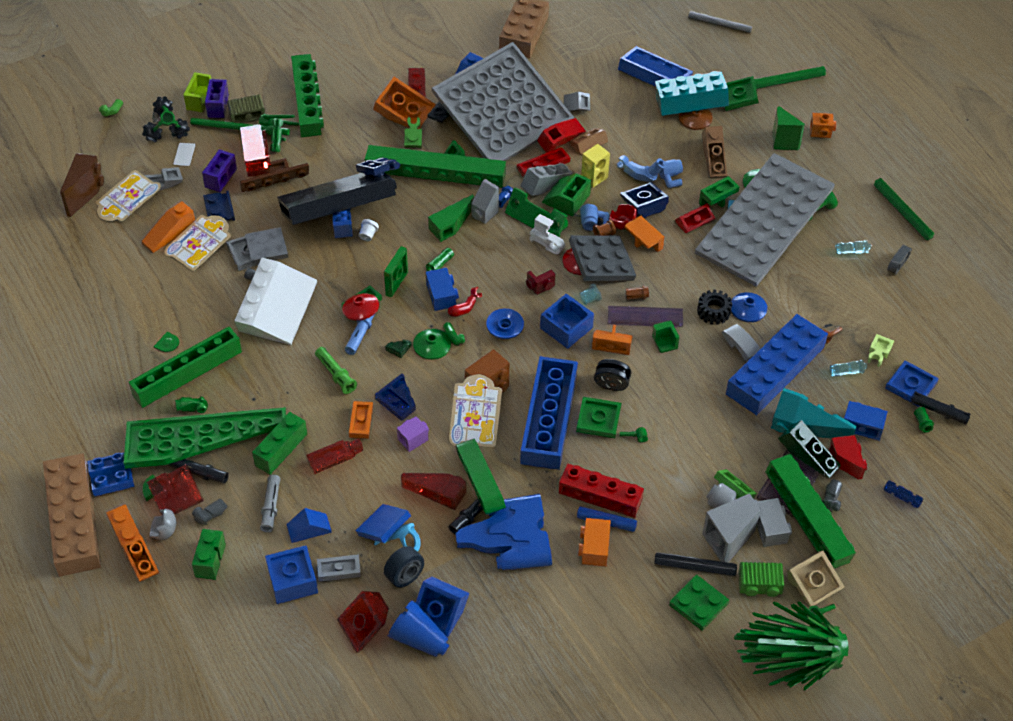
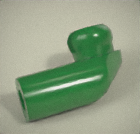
[443,322,465,346]

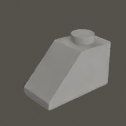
[471,179,499,224]

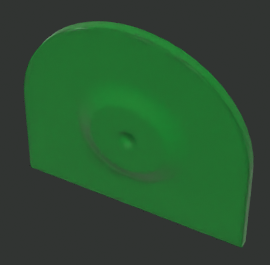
[153,331,179,352]

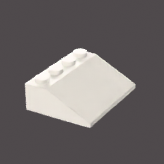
[235,258,317,345]

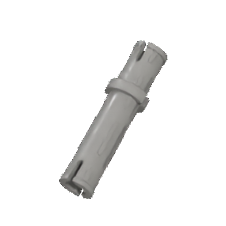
[260,475,281,532]

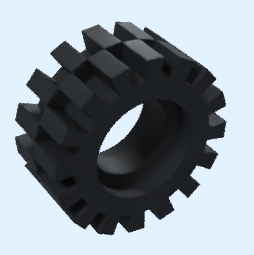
[697,290,732,325]

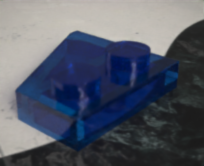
[374,373,416,421]

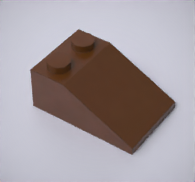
[60,154,104,217]

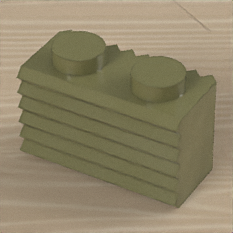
[227,94,265,123]

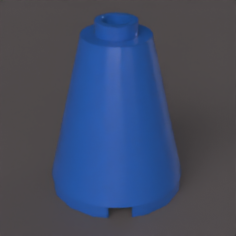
[388,600,450,657]

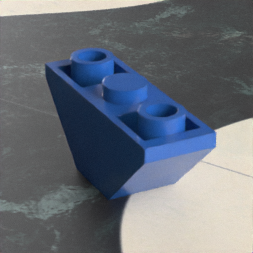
[332,209,353,238]

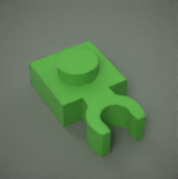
[404,117,422,148]

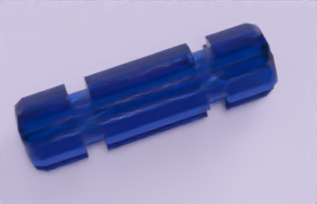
[884,480,923,508]

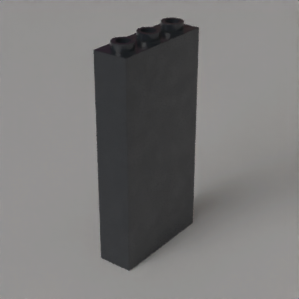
[277,172,397,225]

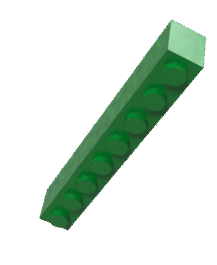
[364,145,506,188]

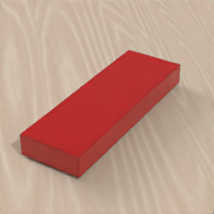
[517,147,571,178]

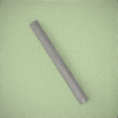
[688,11,752,33]

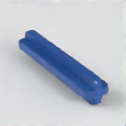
[577,507,637,532]

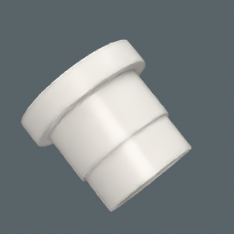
[359,219,379,241]

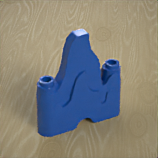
[456,494,552,570]

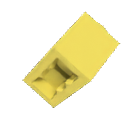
[581,144,610,188]

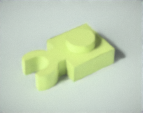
[867,334,894,367]

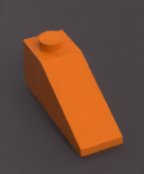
[142,201,195,253]

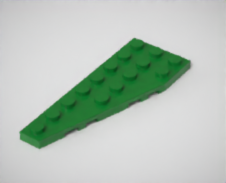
[124,407,286,469]

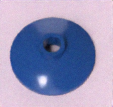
[731,292,767,322]
[486,308,524,339]

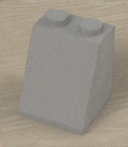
[702,493,761,562]

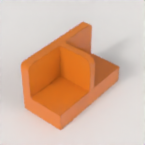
[625,216,665,252]
[592,324,633,355]

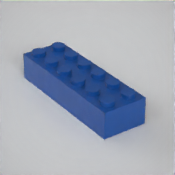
[725,314,828,416]
[520,356,578,470]

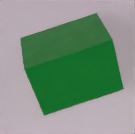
[772,106,805,150]

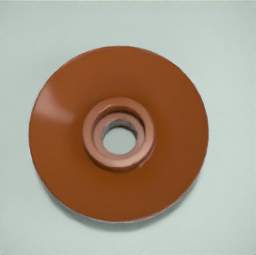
[679,109,713,130]

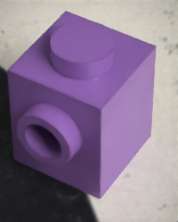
[397,416,429,452]

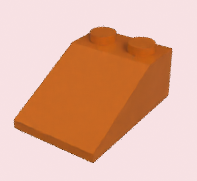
[373,77,436,129]

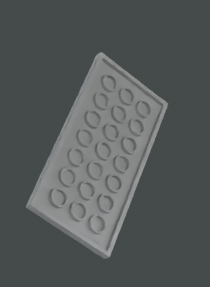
[695,153,835,287]

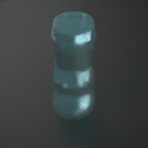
[836,240,871,254]
[830,360,867,376]

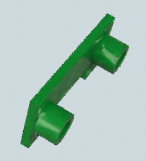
[505,187,568,237]

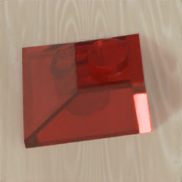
[337,591,389,653]

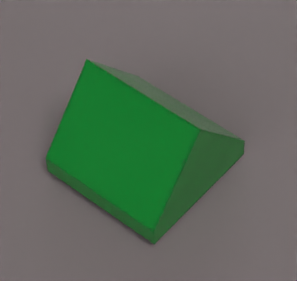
[444,140,465,156]

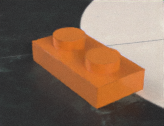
[349,401,373,439]

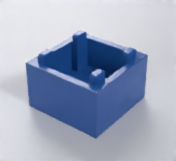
[540,294,594,349]
[265,545,318,604]

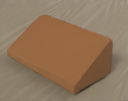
[569,128,608,155]

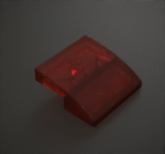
[147,464,204,514]

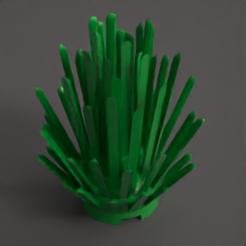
[734,601,849,691]

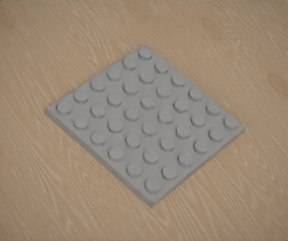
[432,42,574,161]

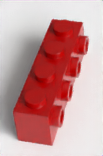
[559,463,644,518]

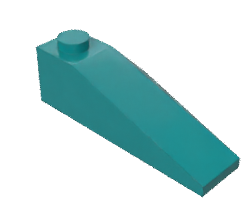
[771,388,856,439]

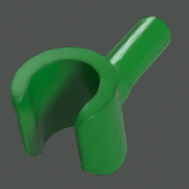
[620,427,648,443]
[809,604,836,616]

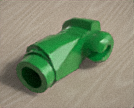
[175,396,208,413]

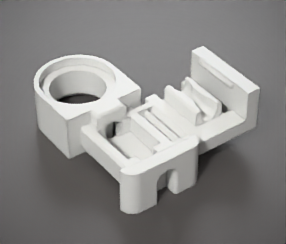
[530,214,565,254]

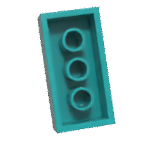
[655,71,729,116]

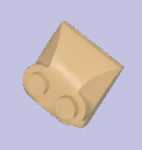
[787,550,845,607]

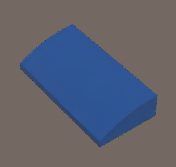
[618,46,693,86]

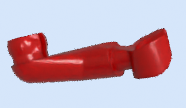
[448,287,482,317]

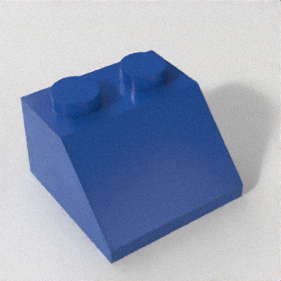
[416,577,469,637]

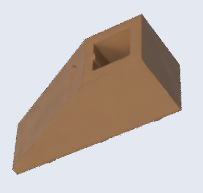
[702,126,727,178]

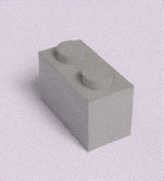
[757,498,792,547]

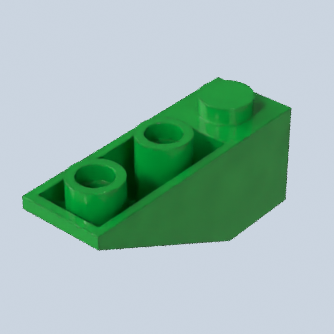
[428,194,474,242]

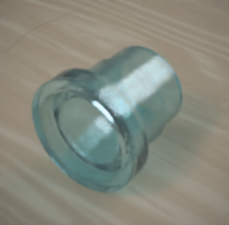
[579,283,602,305]

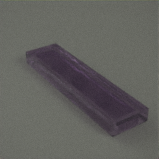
[608,306,683,327]

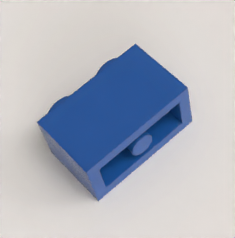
[425,268,459,311]
[844,401,888,441]

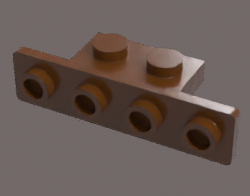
[240,158,309,192]

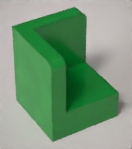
[652,320,680,353]

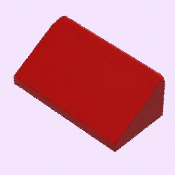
[675,203,715,233]

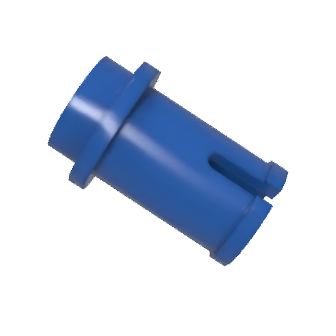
[499,186,513,208]

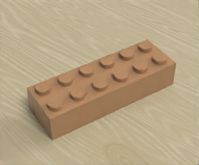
[43,453,101,577]

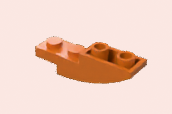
[106,504,159,582]

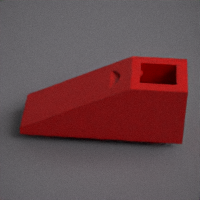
[537,118,586,153]

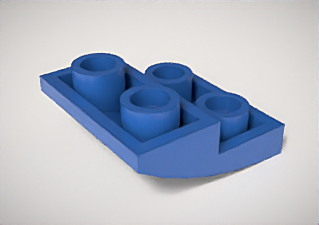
[87,452,135,496]

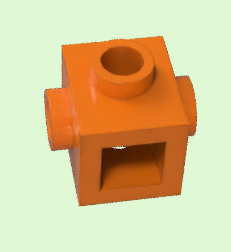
[810,112,836,138]

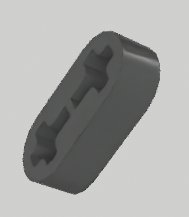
[887,245,912,274]

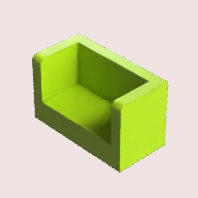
[183,72,211,112]

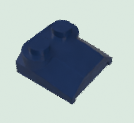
[620,182,669,218]

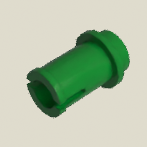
[914,407,934,433]

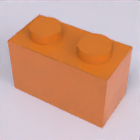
[578,518,611,567]

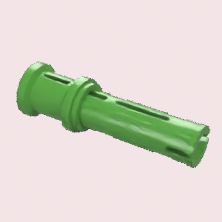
[315,347,357,394]

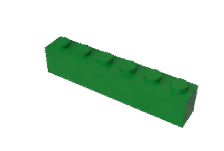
[129,326,242,408]
[765,454,856,569]

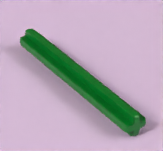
[754,66,826,89]
[874,178,934,241]

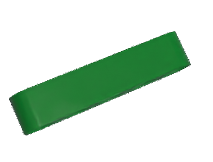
[455,438,506,515]

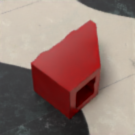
[829,435,867,480]

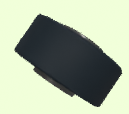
[384,546,425,588]

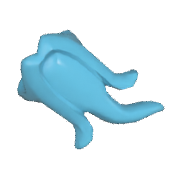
[374,523,421,552]

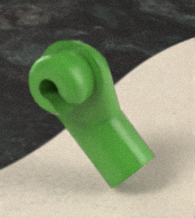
[99,99,123,117]

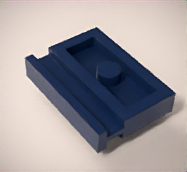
[203,190,235,221]

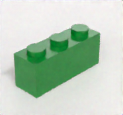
[252,412,307,475]

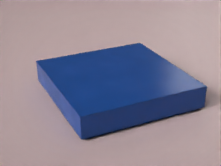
[885,361,939,407]
[355,504,411,543]

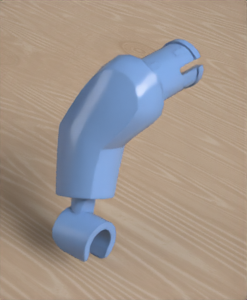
[617,155,666,182]

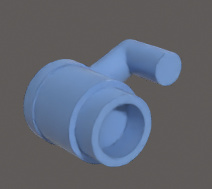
[659,159,683,188]
[580,204,610,231]

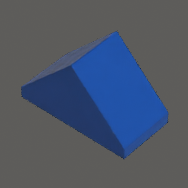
[286,508,332,543]

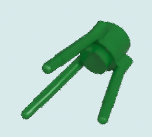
[259,114,299,141]

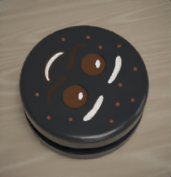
[594,359,632,391]

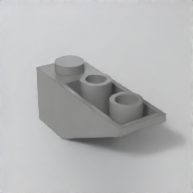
[520,163,573,196]

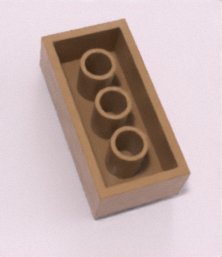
[499,0,549,58]

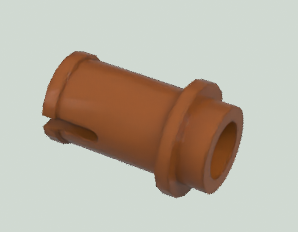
[625,285,649,300]

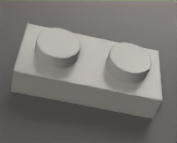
[317,554,361,582]

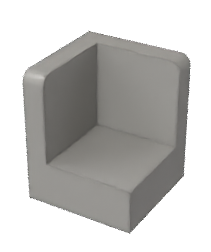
[564,92,591,112]

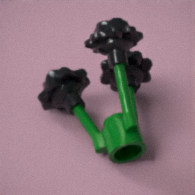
[142,96,190,142]

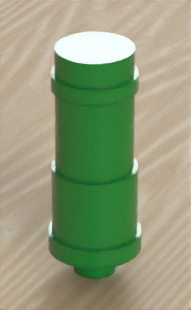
[426,247,454,271]

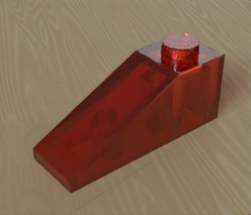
[401,473,466,510]

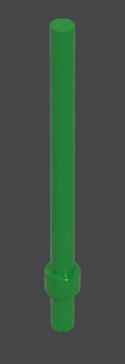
[190,118,290,136]

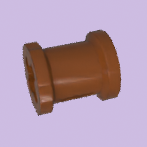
[593,220,616,236]

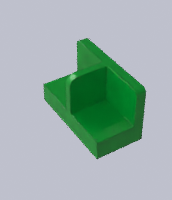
[699,176,740,208]

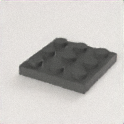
[569,235,636,281]

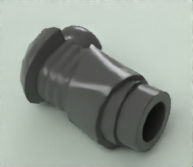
[822,479,842,512]
[192,498,228,525]

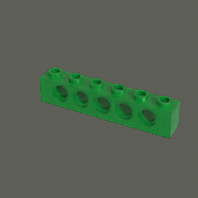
[291,54,324,137]

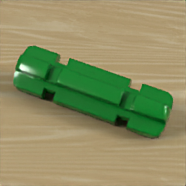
[270,118,283,153]

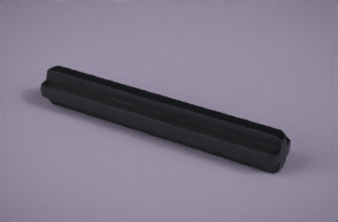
[654,552,737,576]

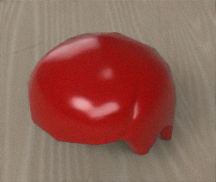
[609,204,637,230]

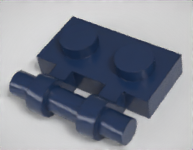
[356,157,400,177]

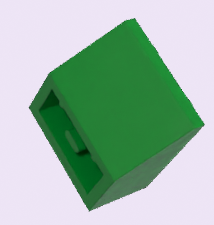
[542,173,591,217]

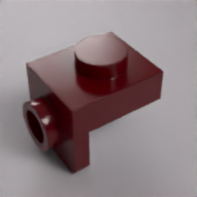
[526,269,556,295]

